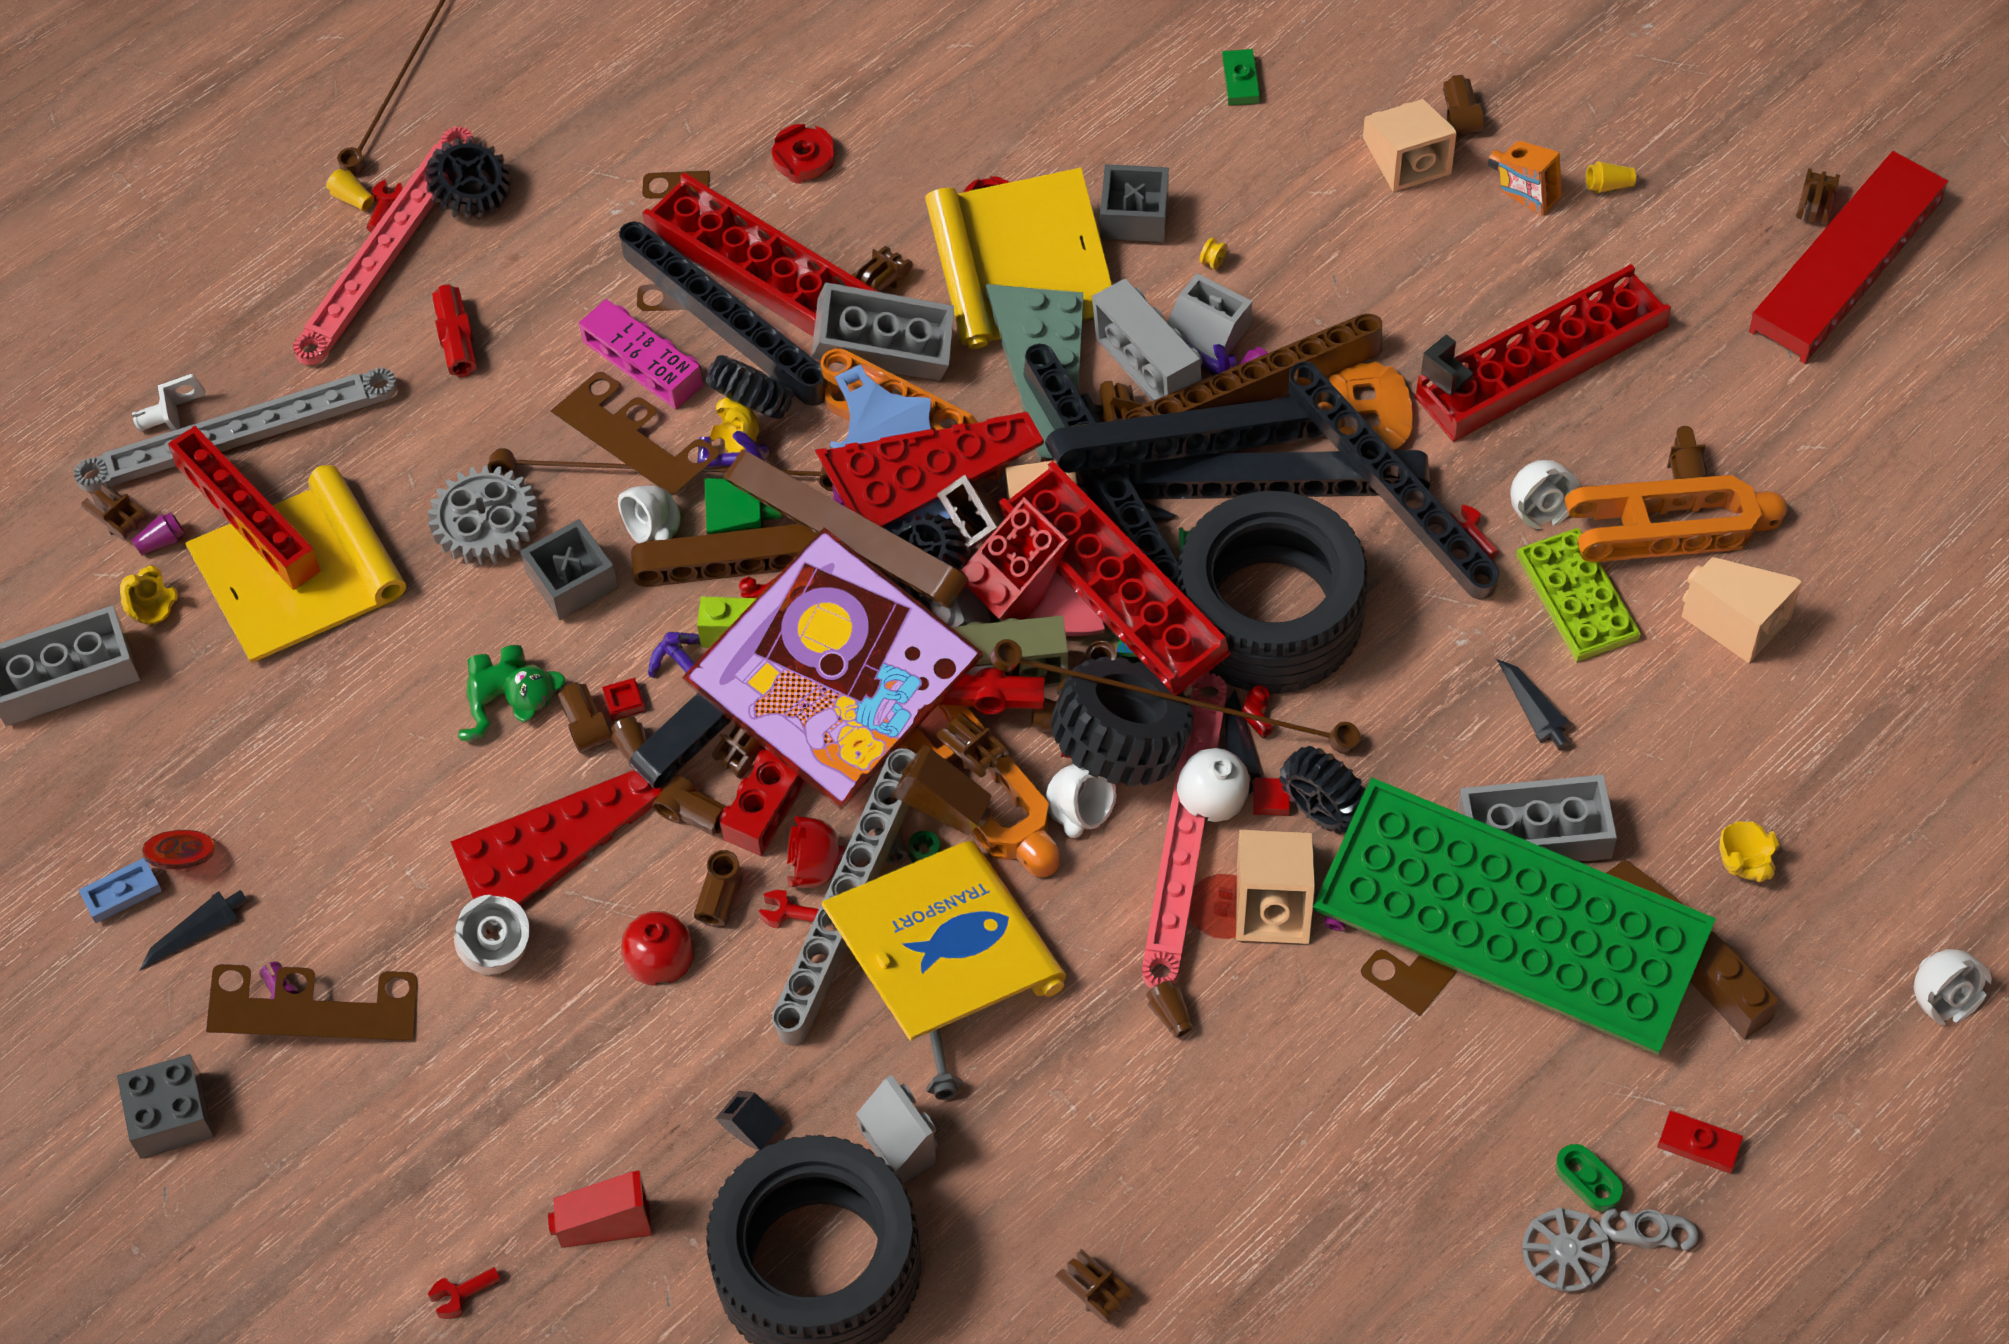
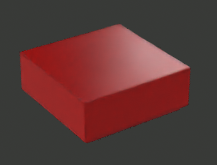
[602,677,645,721]
[1253,778,1289,816]

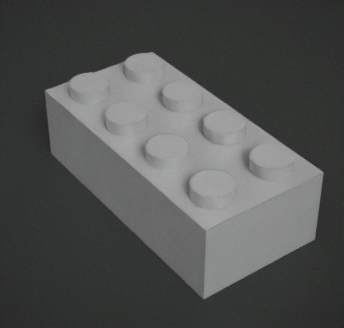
[1092,278,1202,401]
[811,282,954,381]
[0,605,140,727]
[1457,775,1617,862]

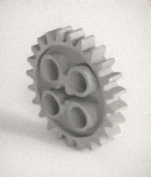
[428,465,539,565]

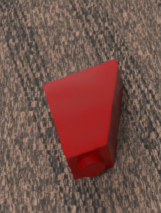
[548,1170,652,1248]

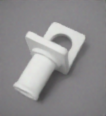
[132,374,206,432]

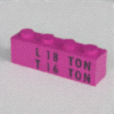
[578,299,703,410]

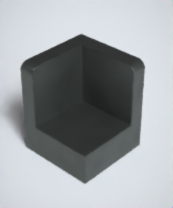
[1421,334,1473,396]

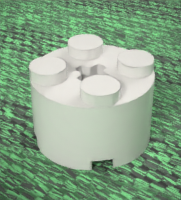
[454,895,529,975]

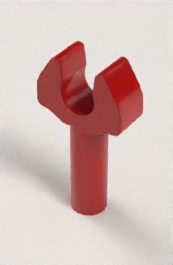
[366,179,403,233]
[1449,504,1499,560]
[759,889,819,928]
[428,1267,501,1319]

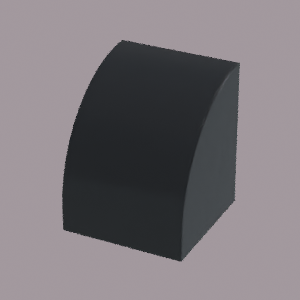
[715,1091,784,1150]

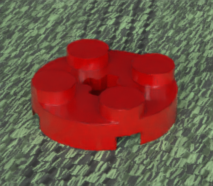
[771,124,835,184]

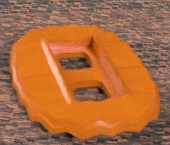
[1321,361,1413,450]

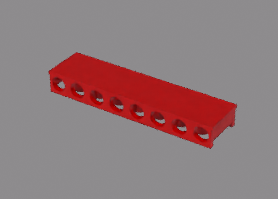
[1749,150,1949,364]
[642,172,878,337]
[1415,264,1671,442]
[999,460,1231,696]

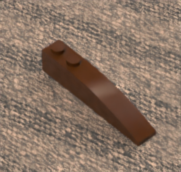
[1606,859,1779,1040]

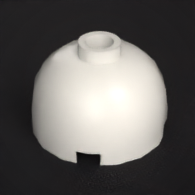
[1510,460,1580,529]
[1177,748,1250,822]
[1913,949,1992,1025]

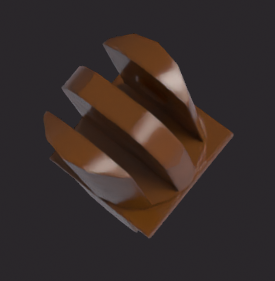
[1796,168,1840,225]
[852,246,913,292]
[1099,381,1143,422]
[1667,426,1707,479]
[81,483,149,541]
[712,710,766,778]
[936,712,1008,778]
[1055,1249,1134,1324]

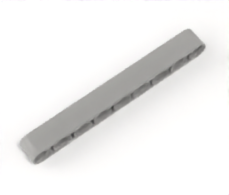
[772,748,915,1045]

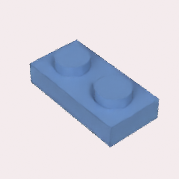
[79,857,162,923]

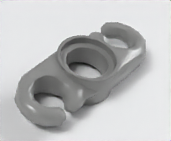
[1600,1208,1698,1251]

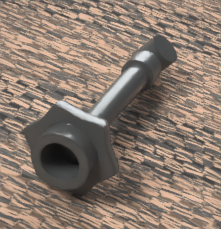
[926,1028,963,1100]

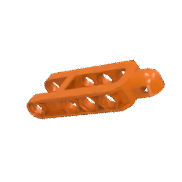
[821,349,1009,481]
[1564,475,1787,562]
[896,697,1060,878]

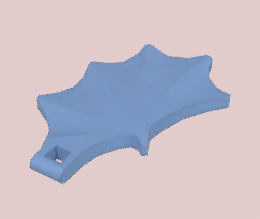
[830,364,952,533]

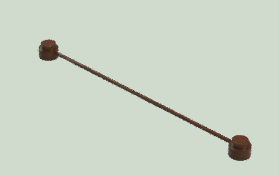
[337,0,446,176]
[487,448,833,492]
[991,639,1360,753]

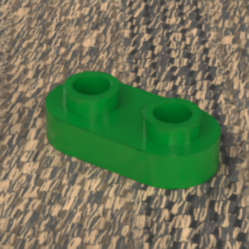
[1555,1144,1623,1212]

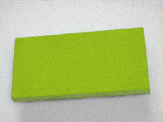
[1516,527,1641,663]

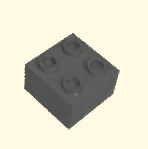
[1100,164,1169,242]
[520,519,618,621]
[117,1054,214,1159]

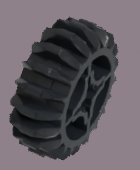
[425,137,512,221]
[706,355,794,419]
[879,512,969,605]
[1279,746,1366,834]

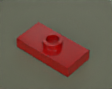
[1657,1110,1743,1174]

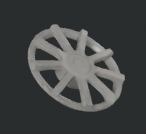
[1522,1207,1610,1292]

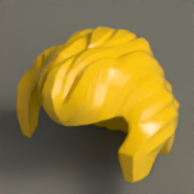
[709,397,759,453]
[120,565,178,625]
[1719,821,1780,882]

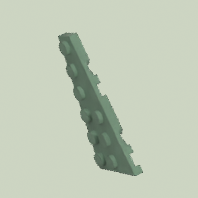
[985,284,1083,463]

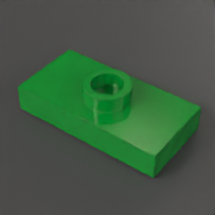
[1222,49,1259,106]

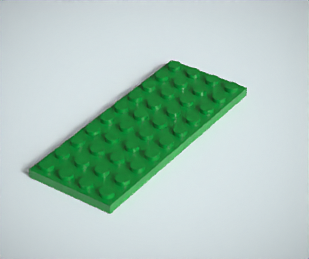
[1313,777,1716,1056]

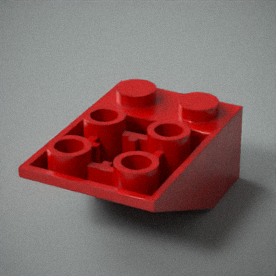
[961,497,1070,621]

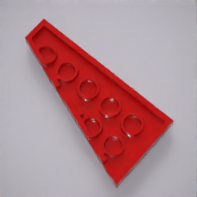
[815,411,1044,529]
[450,770,662,935]

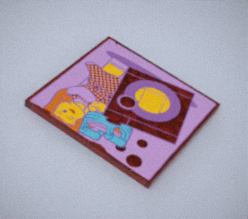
[682,527,983,810]

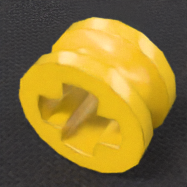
[1199,237,1228,270]

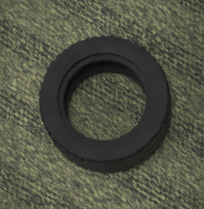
[1178,491,1368,694]
[706,1135,922,1344]

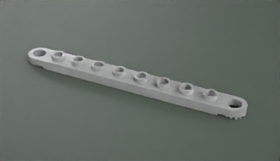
[74,367,398,492]

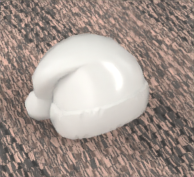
[618,485,681,543]
[1046,764,1117,838]

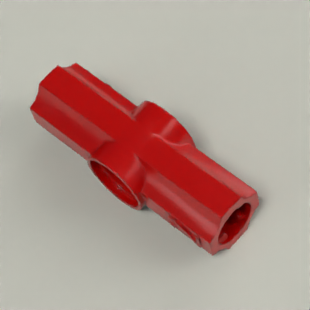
[432,284,477,378]
[937,668,1044,715]

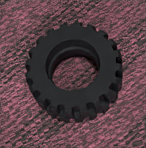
[1051,657,1194,786]

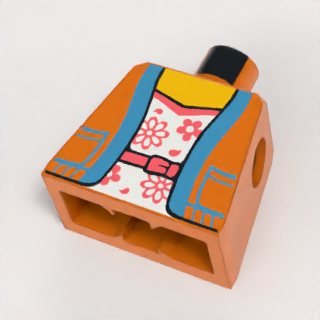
[1488,141,1562,216]

